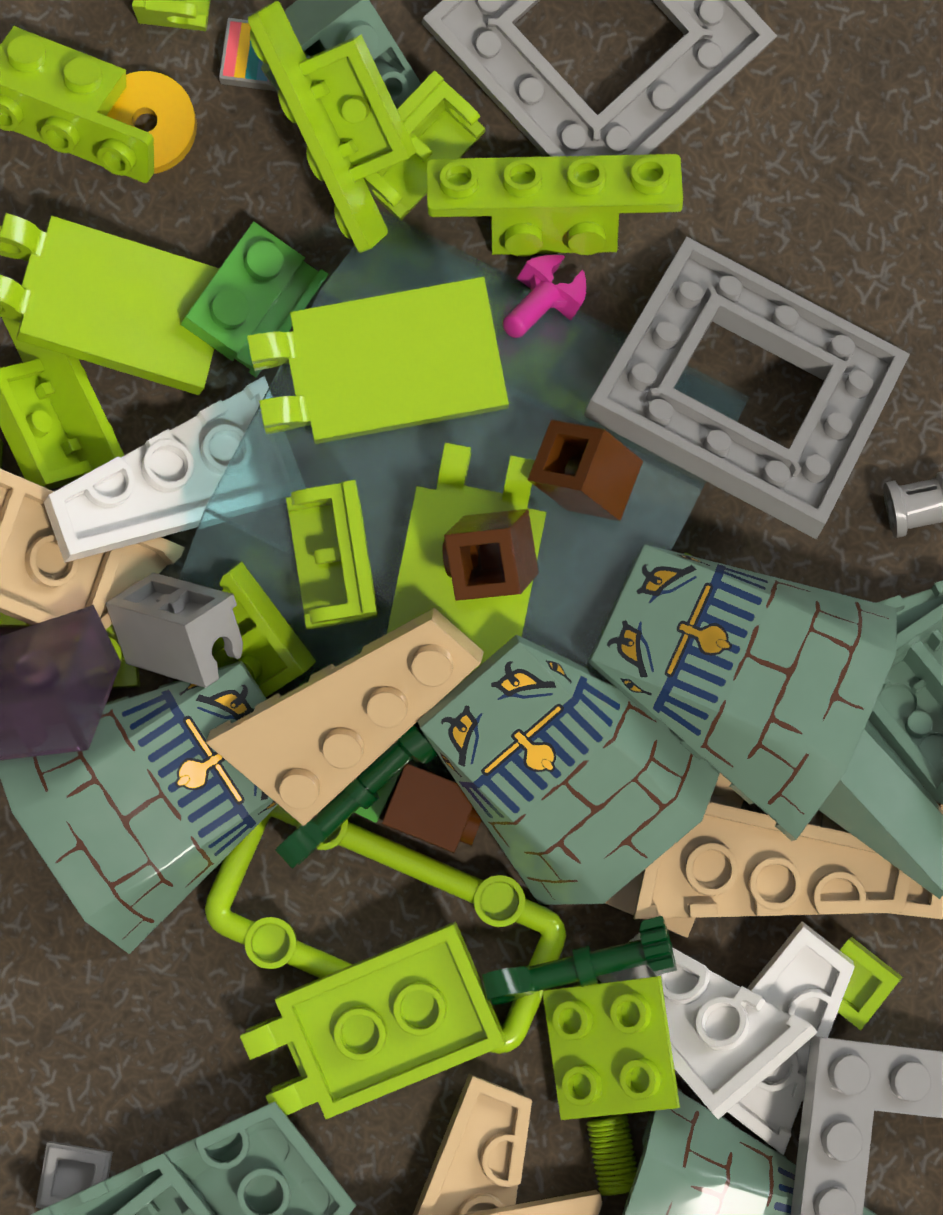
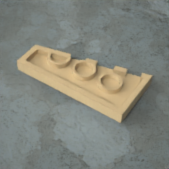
[206,608,484,826]
[633,802,911,919]
[413,1074,532,1215]

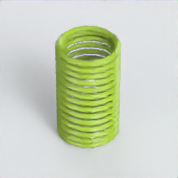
[586,1114,638,1196]

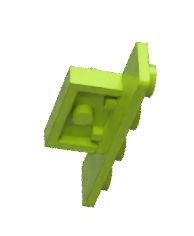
[248,1,416,253]
[0,26,154,183]
[427,154,683,257]
[0,317,125,490]

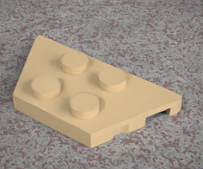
[0,469,185,646]

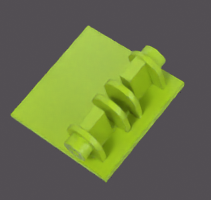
[543,976,680,1120]

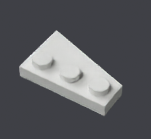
[727,922,855,1155]
[597,933,818,1119]

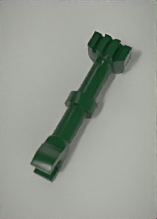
[275,722,438,869]
[482,916,677,1005]

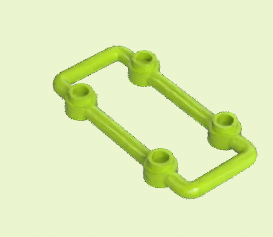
[205,805,566,1054]

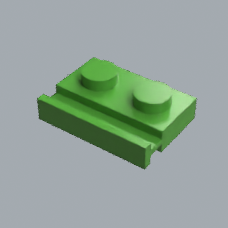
[181,221,329,378]

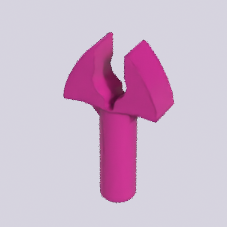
[503,255,586,338]

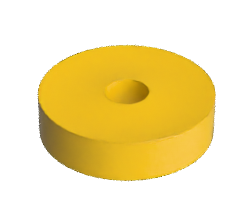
[107,71,197,174]

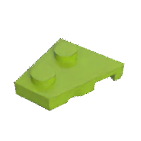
[212,561,316,697]

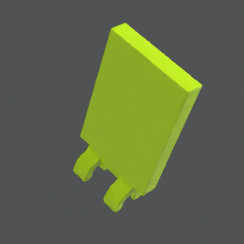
[0,213,220,395]
[247,277,509,444]
[387,442,547,694]
[240,921,507,1119]

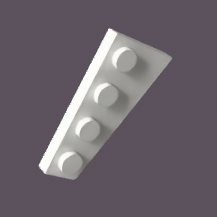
[44,376,306,563]

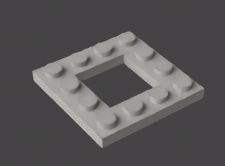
[422,0,777,157]
[583,237,910,539]
[791,1036,943,1215]

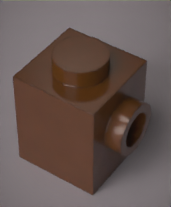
[528,419,643,521]
[442,509,539,601]
[382,764,482,854]

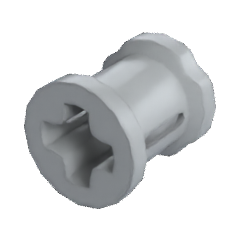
[883,472,943,538]

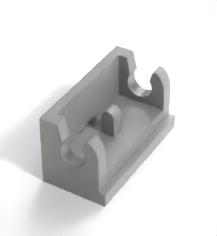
[105,573,243,688]

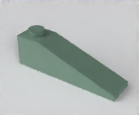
[819,719,943,899]

